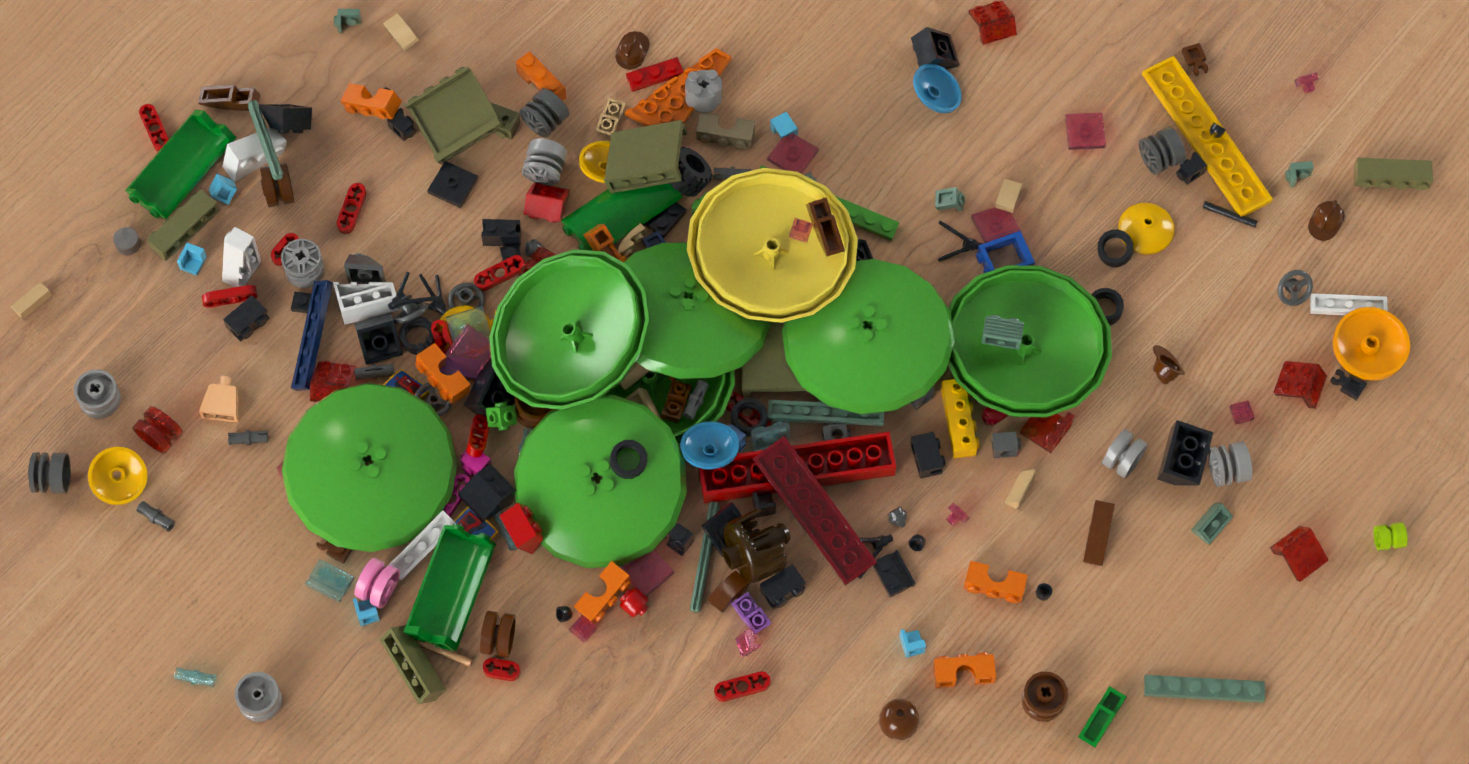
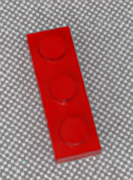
[626,57,684,92]

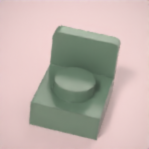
[334,9,362,33]
[1285,161,1314,187]
[935,187,965,211]

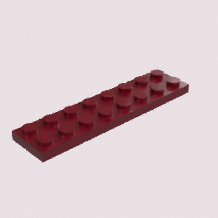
[752,436,877,586]

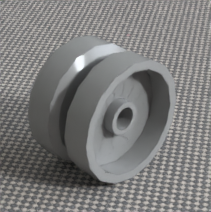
[74,369,121,419]
[1102,429,1148,479]
[235,672,282,722]

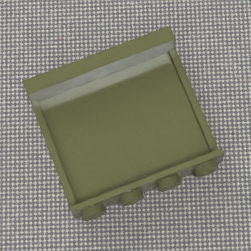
[404,67,504,164]
[604,120,688,193]
[742,322,812,398]

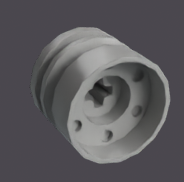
[522,139,567,185]
[281,239,324,288]
[1208,441,1252,487]

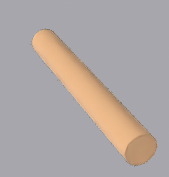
[417,640,473,667]

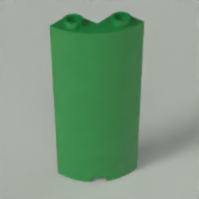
[125,109,237,219]
[561,183,683,251]
[403,523,496,652]

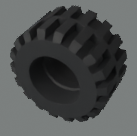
[669,146,713,197]

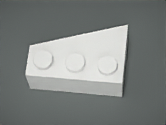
[222,128,287,182]
[222,227,262,287]
[333,282,400,325]

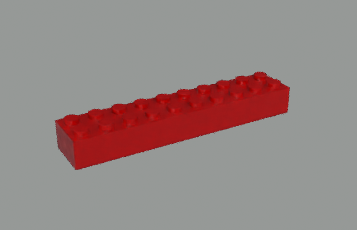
[698,431,896,504]

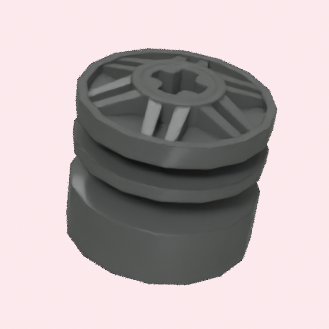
[519,88,569,138]
[1138,126,1186,175]
[28,452,71,493]

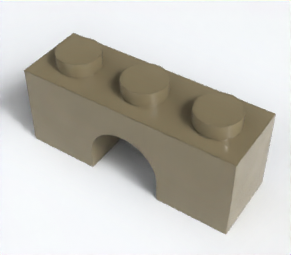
[696,112,755,149]

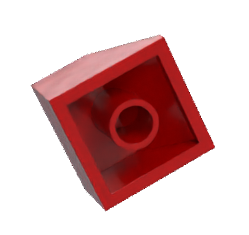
[523,182,570,223]
[499,503,543,554]

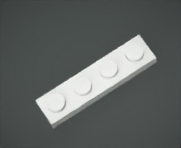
[1310,293,1388,315]
[388,510,456,580]

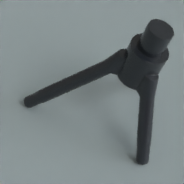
[938,221,983,261]
[388,272,441,310]
[414,274,447,316]
[858,534,893,579]

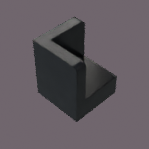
[752,492,776,518]

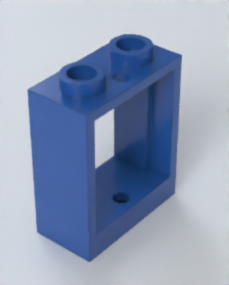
[976,231,1035,273]

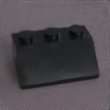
[464,356,515,417]
[1157,420,1213,486]

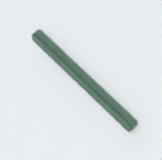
[248,100,283,180]
[690,501,720,613]

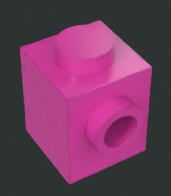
[460,447,492,476]

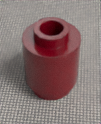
[981,407,1008,426]

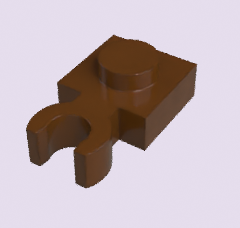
[1182,43,1208,76]
[316,541,353,564]

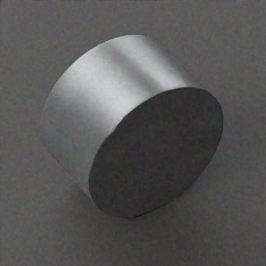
[113,227,140,255]

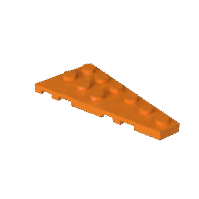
[625,48,732,126]

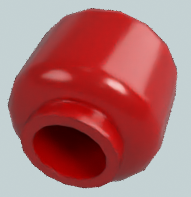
[619,588,649,617]

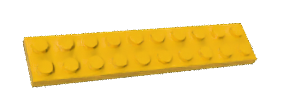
[1142,56,1273,217]

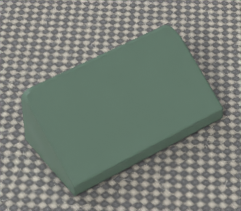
[1191,503,1233,544]

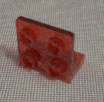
[969,1,1017,45]
[310,361,356,402]
[1273,361,1327,409]
[1020,412,1075,454]
[1270,526,1328,582]

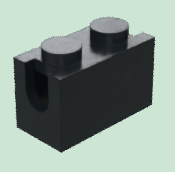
[481,219,521,247]
[223,296,269,342]
[910,432,946,479]
[759,564,806,609]

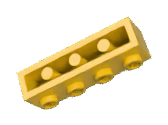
[941,379,980,459]

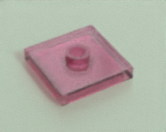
[1065,113,1106,150]
[767,133,819,174]
[971,207,1021,243]
[445,324,491,377]
[621,550,674,596]

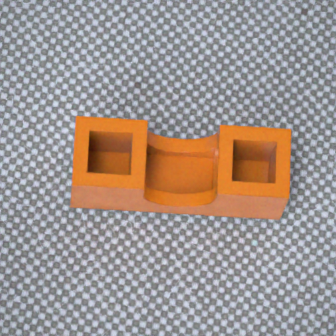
[516,51,566,101]
[340,83,402,119]
[583,224,626,263]
[415,343,471,405]
[963,560,1028,603]
[573,561,632,625]
[933,652,996,688]

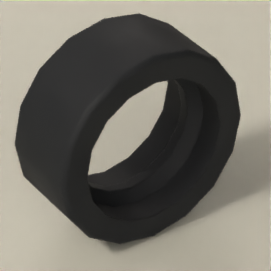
[1098,229,1133,267]
[1091,288,1124,325]
[399,316,435,355]
[731,398,768,437]
[610,440,647,479]

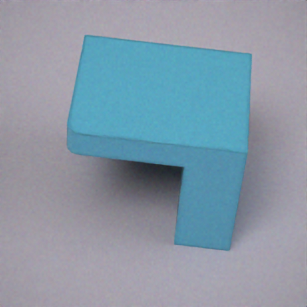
[770,112,798,138]
[209,174,237,205]
[177,243,207,275]
[353,598,380,626]
[899,629,926,658]

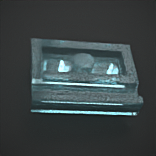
[305,559,354,602]

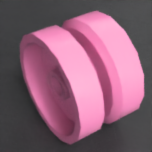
[354,558,400,609]

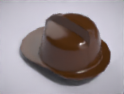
[615,31,650,70]
[1308,200,1345,241]
[1153,345,1185,384]

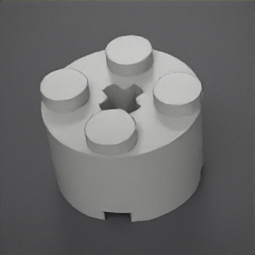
[685,70,722,113]

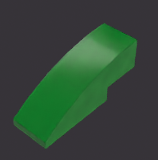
[1078,686,1127,748]

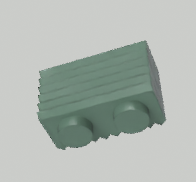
[981,315,1024,350]

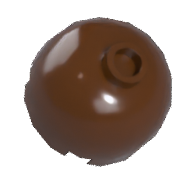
[879,699,919,740]

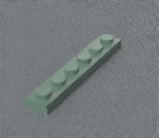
[767,400,884,426]
[1144,675,1265,703]

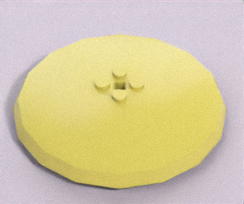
[687,168,858,323]

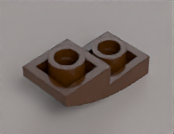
[661,380,692,423]
[707,571,750,612]

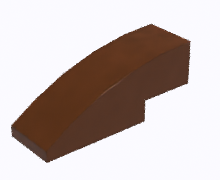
[198,85,260,111]
[806,197,845,257]
[1083,500,1115,566]

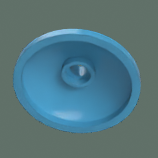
[913,64,962,113]
[680,422,739,469]

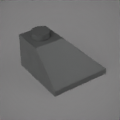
[344,253,386,284]

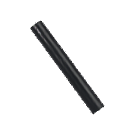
[1202,201,1258,228]

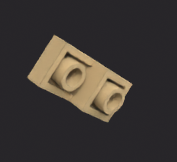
[383,13,419,51]
[595,98,627,136]
[995,179,1022,213]
[617,223,646,260]

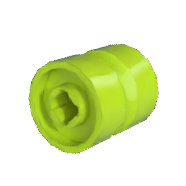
[1373,522,1408,551]

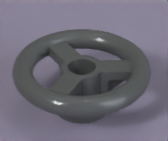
[1277,270,1313,306]
[448,282,486,310]
[393,303,428,324]
[415,383,452,417]

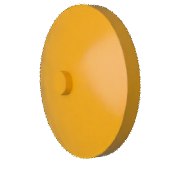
[1332,307,1410,380]

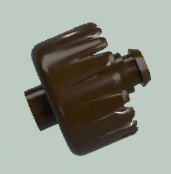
[722,509,791,583]

